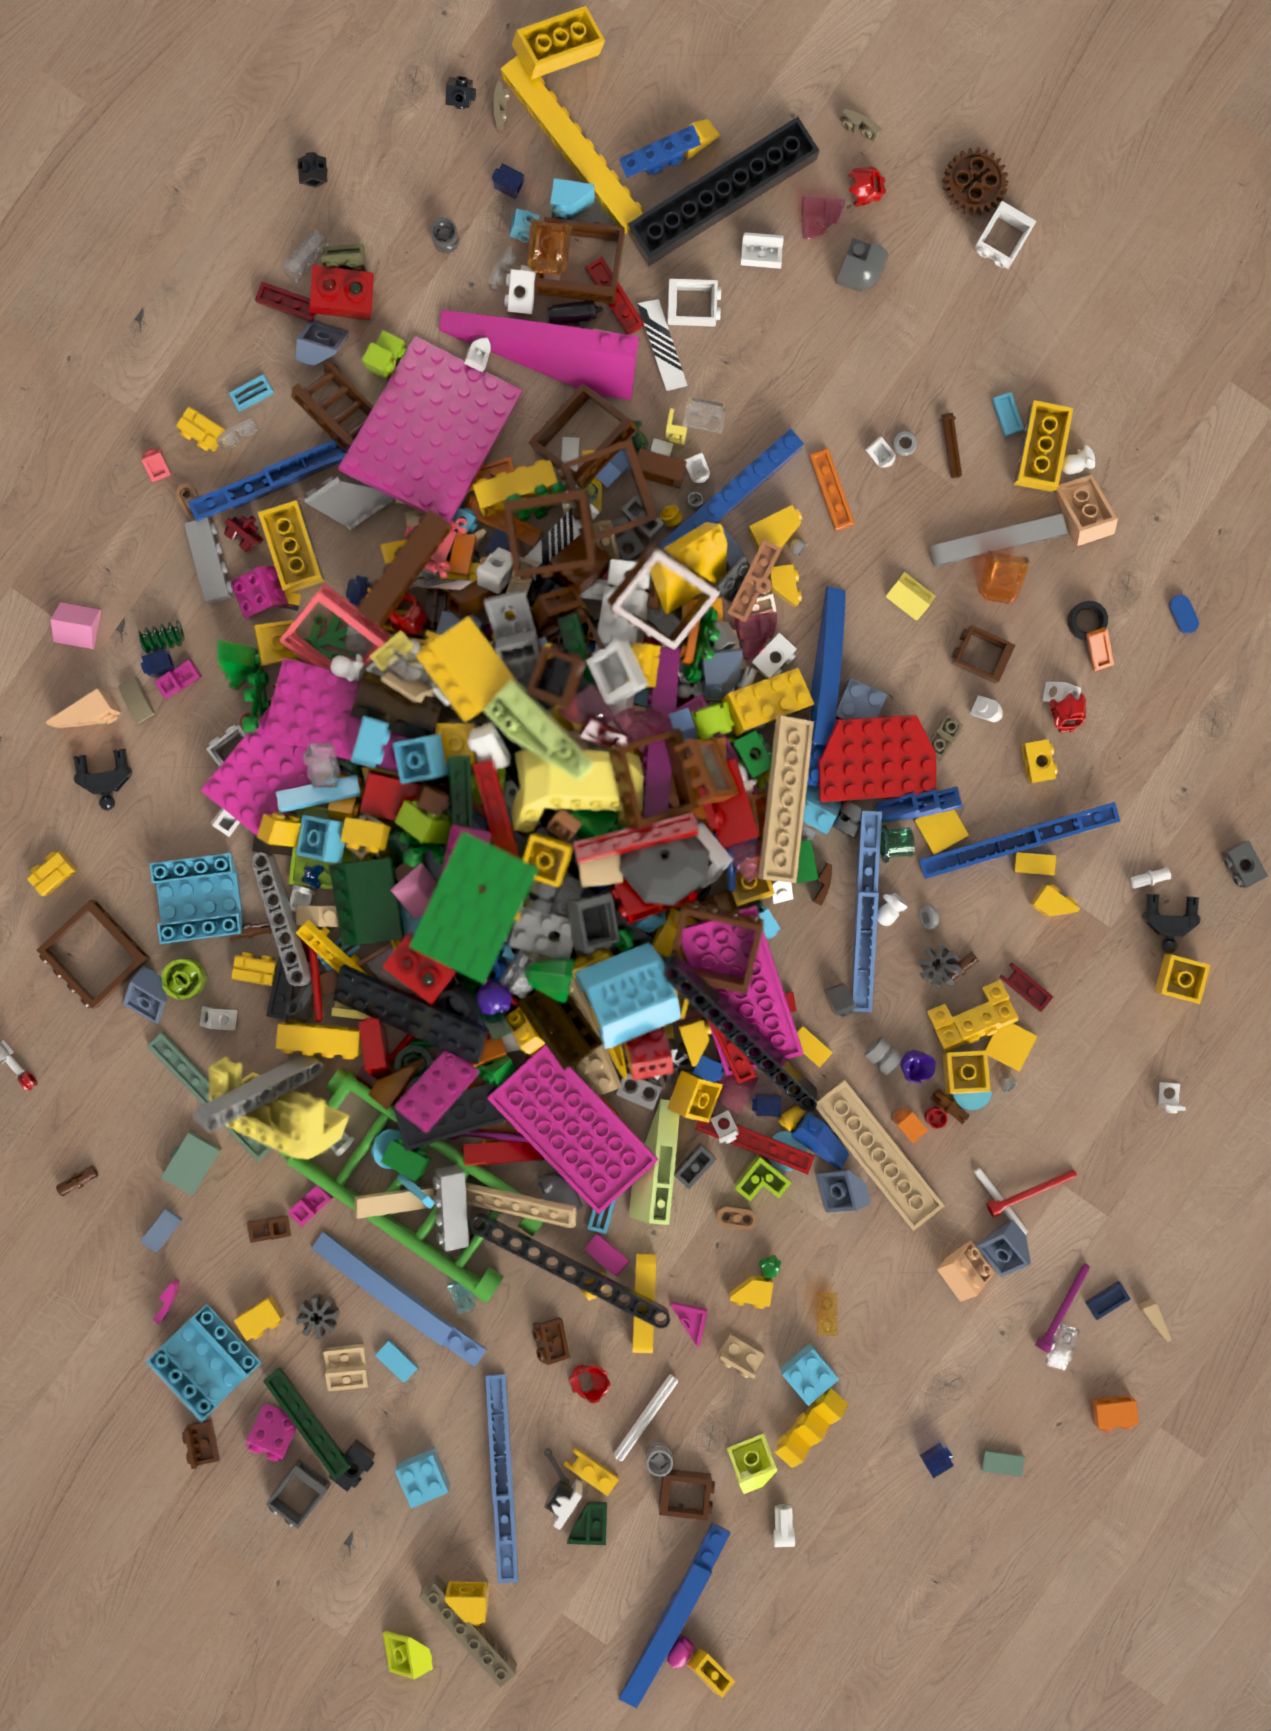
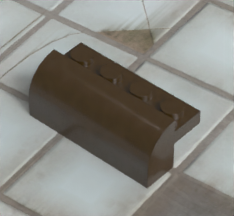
[350,671,443,739]
[517,989,603,1071]

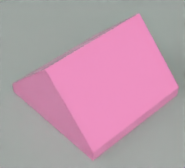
[51,602,101,650]
[391,863,438,918]

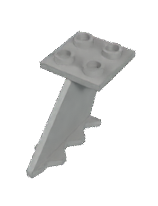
[304,476,395,530]

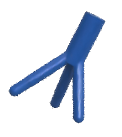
[725,852,745,892]

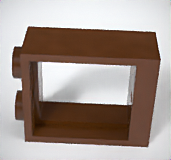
[636,448,687,489]
[531,585,583,634]
[951,625,1015,684]
[526,644,586,709]
[659,1469,715,1520]

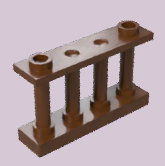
[291,360,374,454]

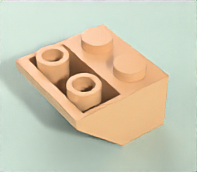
[937,1240,995,1302]

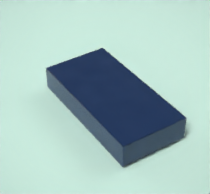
[1085,1281,1131,1320]

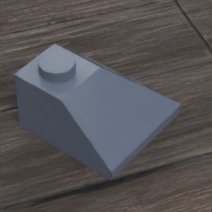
[295,321,349,366]
[700,648,743,699]
[123,966,167,1025]
[816,1170,871,1213]
[976,1220,1031,1277]

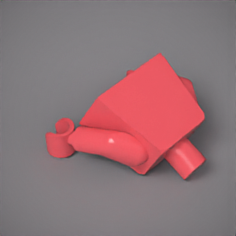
[404,518,468,578]

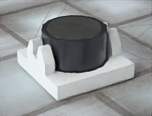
[544,1478,583,1530]

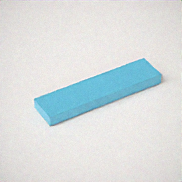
[276,775,361,813]

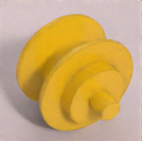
[660,505,683,527]

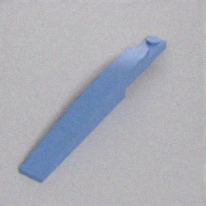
[852,810,882,1012]
[312,1231,487,1367]
[485,1374,519,1583]

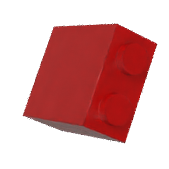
[358,1017,392,1077]

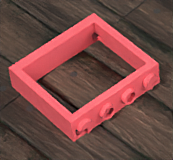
[279,583,390,670]

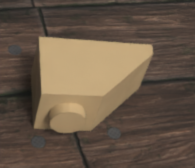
[296,905,339,927]

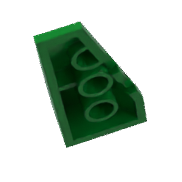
[217,640,261,690]

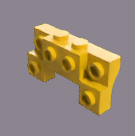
[927,980,1018,1052]

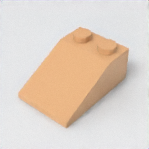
[1055,474,1118,546]
[46,688,122,728]

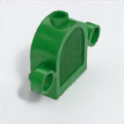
[568,808,626,840]

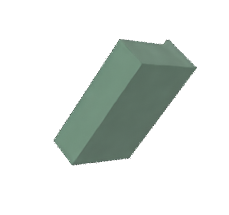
[161,1129,221,1196]

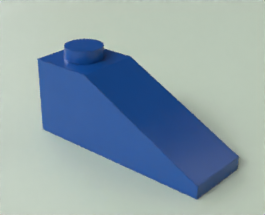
[791,1112,849,1170]

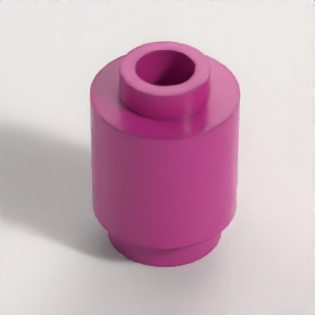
[667,1636,696,1669]

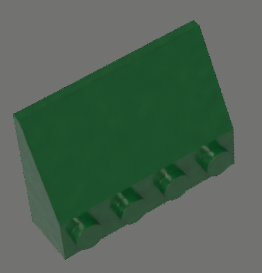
[329,857,405,946]

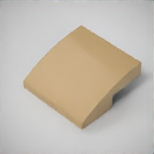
[381,669,435,702]
[579,854,623,888]
[323,1343,368,1391]

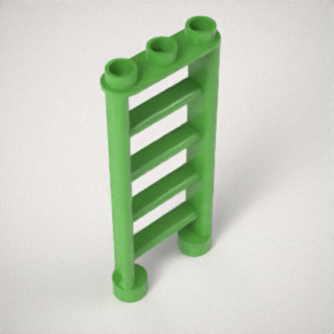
[279,1068,543,1303]

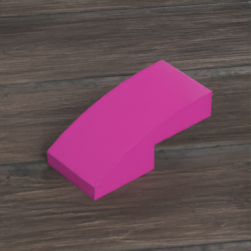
[154,660,202,699]
[288,1185,333,1227]
[584,1234,630,1277]
[152,1279,179,1325]

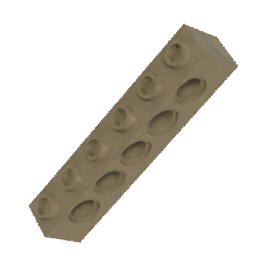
[419,1575,517,1688]

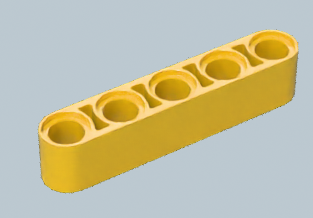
[632,1254,656,1353]

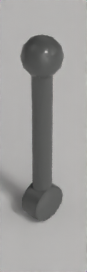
[544,1449,569,1485]

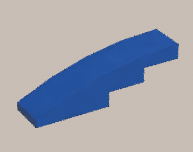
[876,786,963,823]

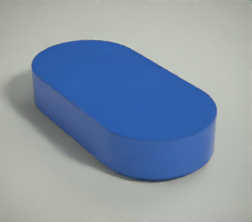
[1169,595,1199,634]

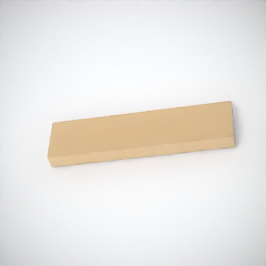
[355,1186,434,1219]

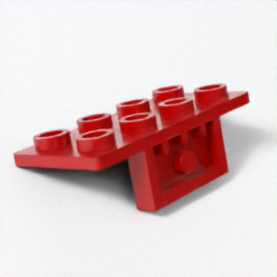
[698,759,759,848]

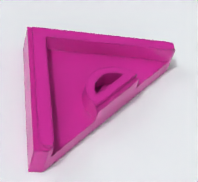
[670,1301,707,1347]

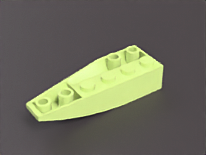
[483,680,594,780]
[629,1099,679,1225]

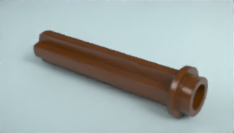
[940,413,962,478]

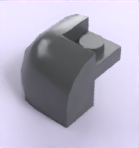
[836,238,888,292]
[538,1171,582,1211]

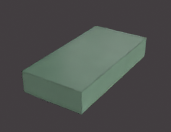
[981,1449,1025,1477]

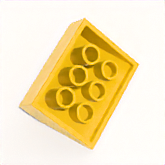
[649,522,727,614]
[416,616,518,722]

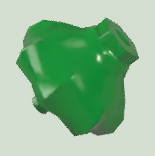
[614,929,635,952]
[759,1255,781,1280]

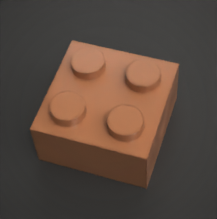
[547,808,582,843]

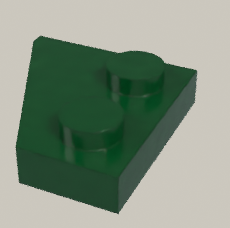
[567,1502,607,1545]

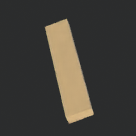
[465,1183,576,1228]

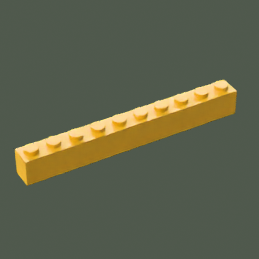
[500,55,644,234]

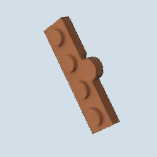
[727,540,782,623]

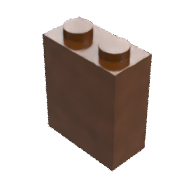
[549,535,612,595]

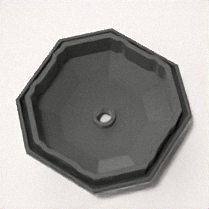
[619,819,710,905]

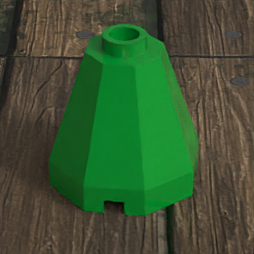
[524,957,574,1002]

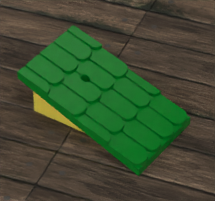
[409,831,539,984]

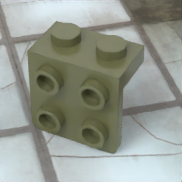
[320,244,366,271]

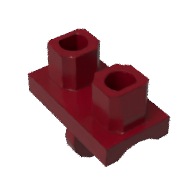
[224,515,264,552]

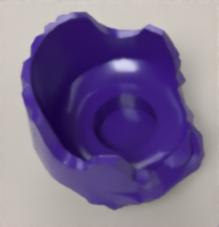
[477,981,511,1015]
[900,1050,936,1083]

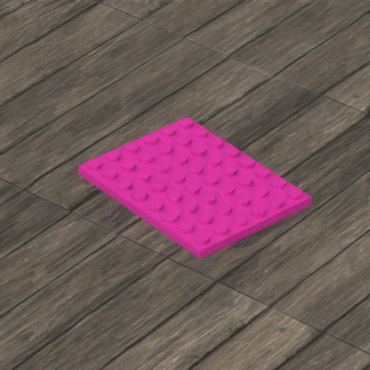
[339,336,523,523]

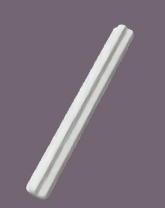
[614,1374,678,1461]

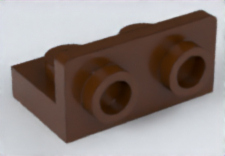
[532,1317,570,1365]

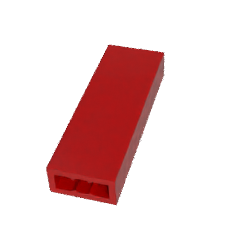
[360,769,486,820]

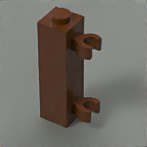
[446,580,509,620]

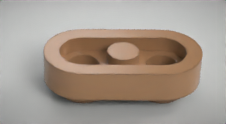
[176,484,199,522]
[716,1205,757,1230]

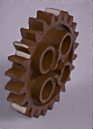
[942,147,1009,215]

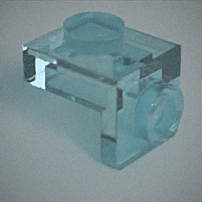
[448,1281,476,1314]

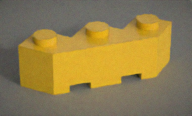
[775,1388,849,1468]

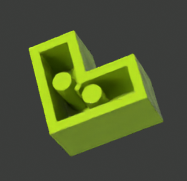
[362,330,407,382]
[395,800,451,844]
[733,1155,791,1202]

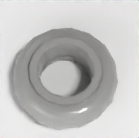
[893,431,917,456]
[919,905,939,930]

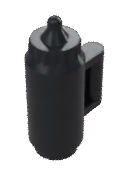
[548,300,603,328]

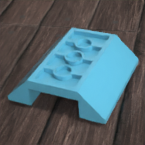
[149,853,243,944]
[574,943,681,1050]
[145,1304,261,1422]

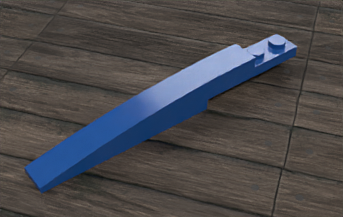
[188,437,356,522]
[807,586,846,787]
[919,802,1120,879]
[619,1522,730,1709]

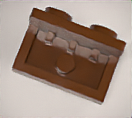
[182,1419,220,1470]

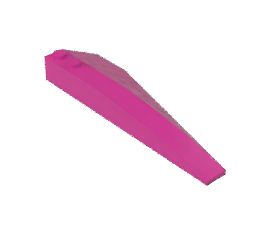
[439,310,640,400]

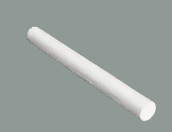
[974,1167,1028,1235]

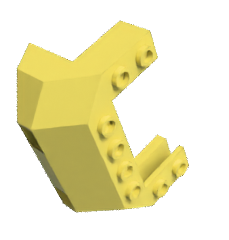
[510,750,644,832]
[209,1056,349,1159]

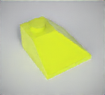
[727,1433,778,1494]
[383,1631,433,1679]

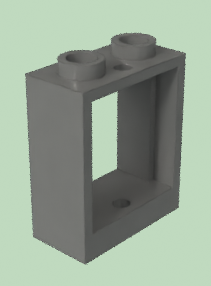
[566,893,620,954]
[266,1459,331,1529]

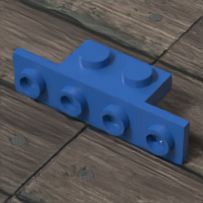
[619,125,701,178]

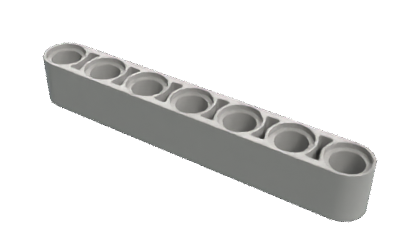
[929,514,1068,567]
[251,852,311,986]
[193,1055,324,1132]

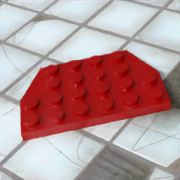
[818,715,936,802]

